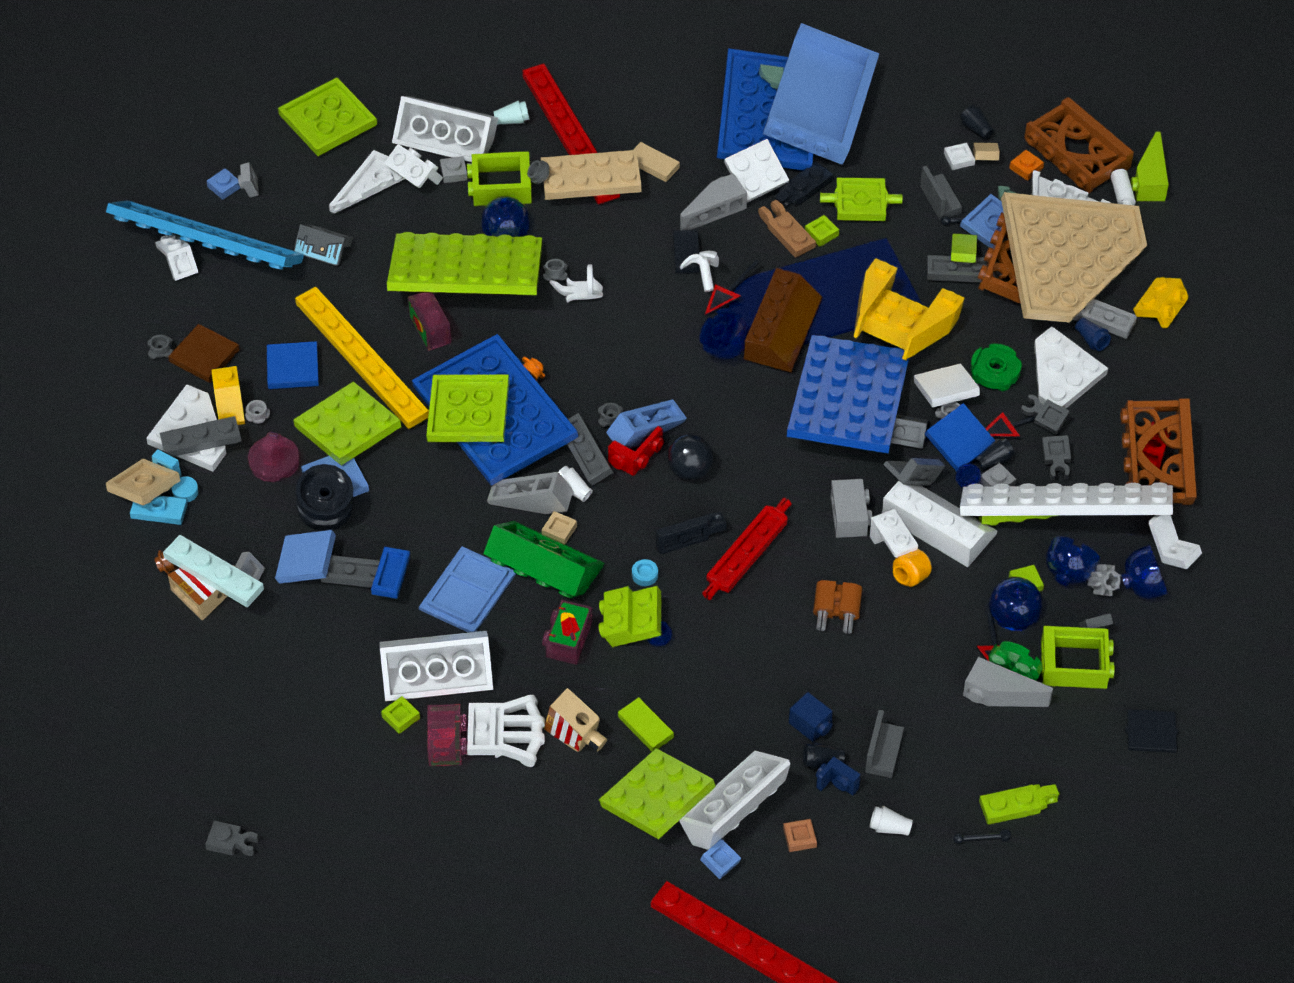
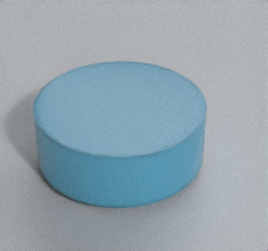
[172,477,199,502]
[632,559,658,586]

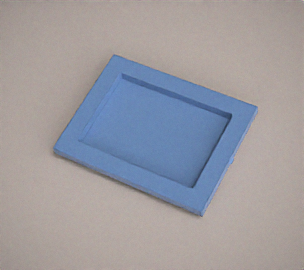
[419,546,516,633]

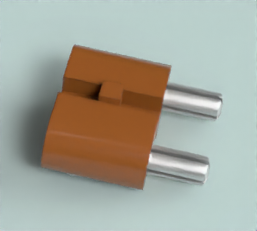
[813,580,863,634]

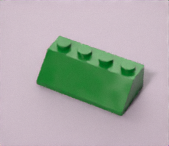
[483,521,604,598]

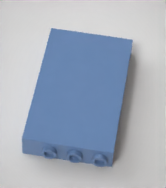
[763,23,879,165]

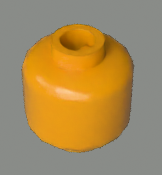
[892,549,932,587]

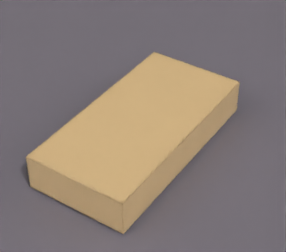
[633,142,680,182]

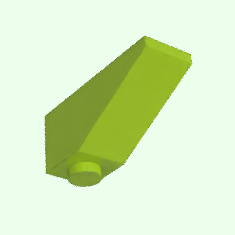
[1131,132,1168,201]

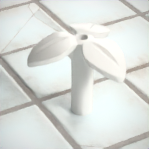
[680,251,719,292]

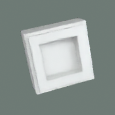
[944,143,975,170]

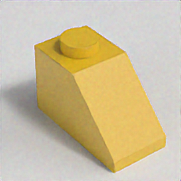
[211,366,245,425]

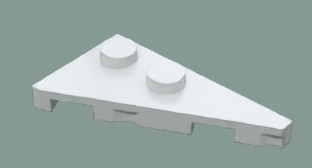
[329,150,405,213]
[1032,170,1111,203]

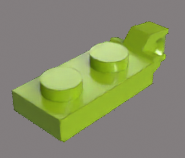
[979,784,1059,824]

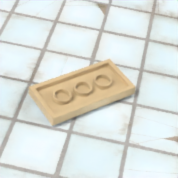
[541,150,641,200]

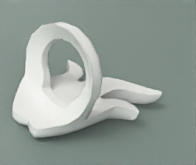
[549,264,603,303]

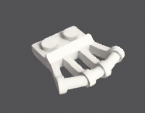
[467,695,545,767]

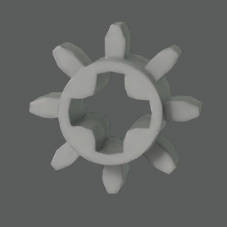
[1088,564,1121,596]

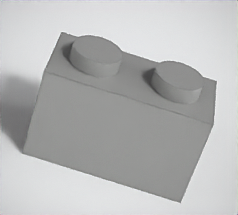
[830,479,872,538]

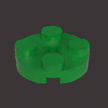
[971,344,1022,391]
[989,641,1043,681]

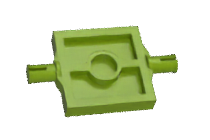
[820,178,903,221]

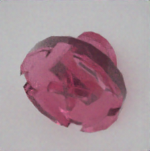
[248,431,300,482]

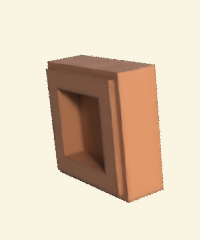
[783,819,817,852]

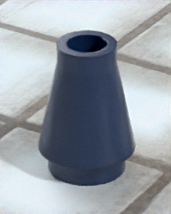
[1075,318,1111,351]

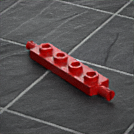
[702,498,792,600]

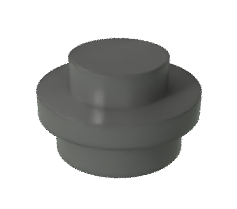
[527,160,549,184]

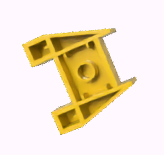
[854,258,965,360]

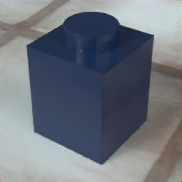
[789,692,832,742]

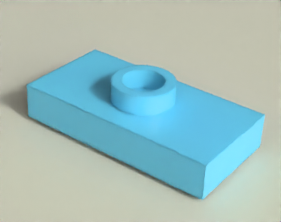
[130,496,188,525]

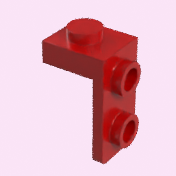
[608,426,664,476]

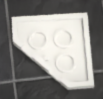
[1034,326,1108,409]
[146,385,227,472]

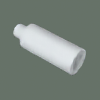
[1110,169,1136,205]

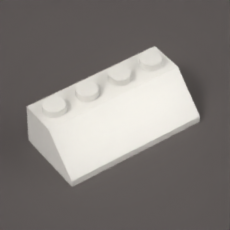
[392,96,499,162]
[882,481,997,567]
[380,631,493,701]
[679,751,790,850]

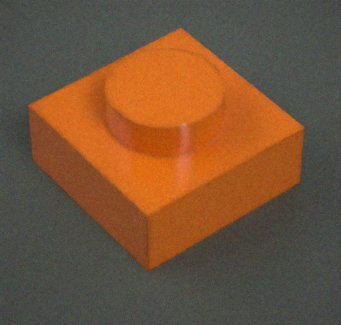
[1010,150,1044,181]

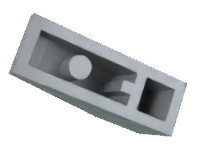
[680,173,747,230]
[487,472,573,514]
[963,657,1053,707]

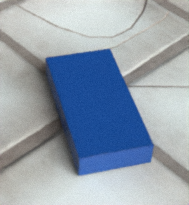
[371,547,410,599]

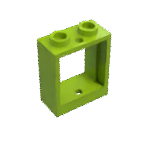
[467,152,532,206]
[1041,626,1114,689]

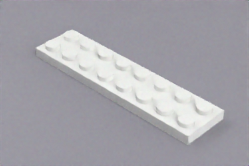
[960,483,1173,516]

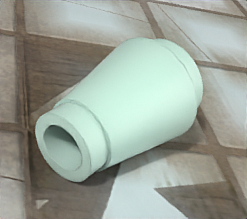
[494,100,530,125]

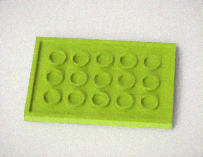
[387,232,542,295]

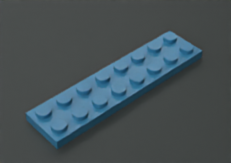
[106,200,304,269]

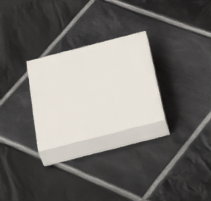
[914,363,980,407]

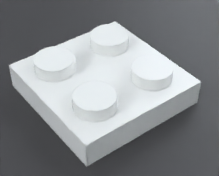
[724,139,789,202]

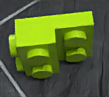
[599,586,661,647]

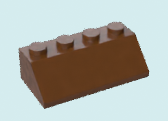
[744,268,822,373]

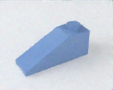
[606,399,687,449]

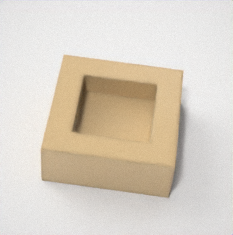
[973,143,1000,160]
[542,511,577,545]

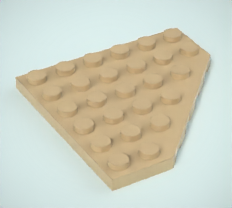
[1001,192,1147,322]

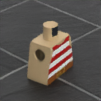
[168,559,234,620]
[544,688,607,752]

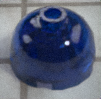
[482,196,530,237]
[699,308,749,360]
[1046,536,1100,586]
[1121,545,1168,599]
[989,577,1042,631]

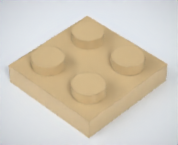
[106,459,180,506]

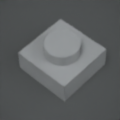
[440,156,467,183]
[238,163,259,197]
[979,463,1017,487]
[235,552,265,581]

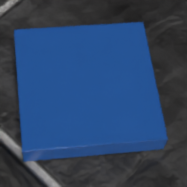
[267,341,319,389]
[924,403,995,472]

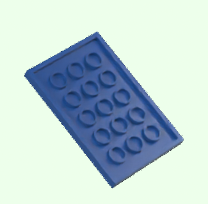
[717,48,813,170]
[412,334,578,486]
[787,335,909,454]

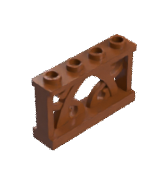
[1024,97,1134,193]
[977,212,1021,304]
[1120,399,1197,505]

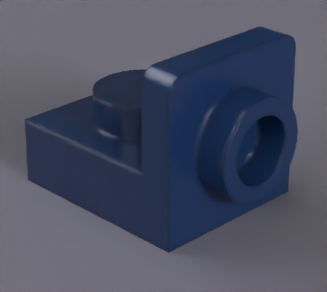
[816,757,860,796]

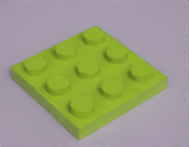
[278,78,377,156]
[426,375,510,442]
[293,381,401,466]
[599,748,716,839]

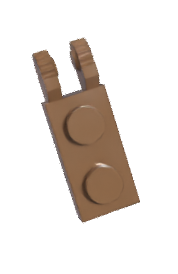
[758,200,816,258]

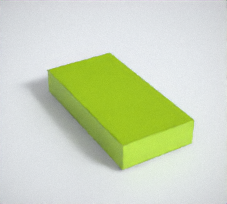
[951,234,977,263]
[618,697,674,751]

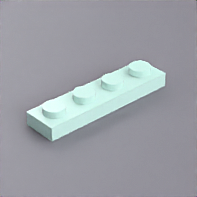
[163,535,264,608]

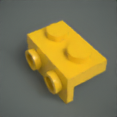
[1133,277,1189,328]

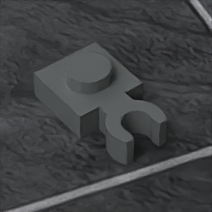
[1021,394,1069,435]
[1042,435,1071,480]
[205,821,259,856]

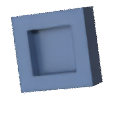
[206,169,241,200]
[700,839,741,879]

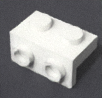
[385,144,443,188]

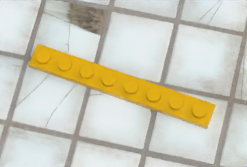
[295,287,429,429]

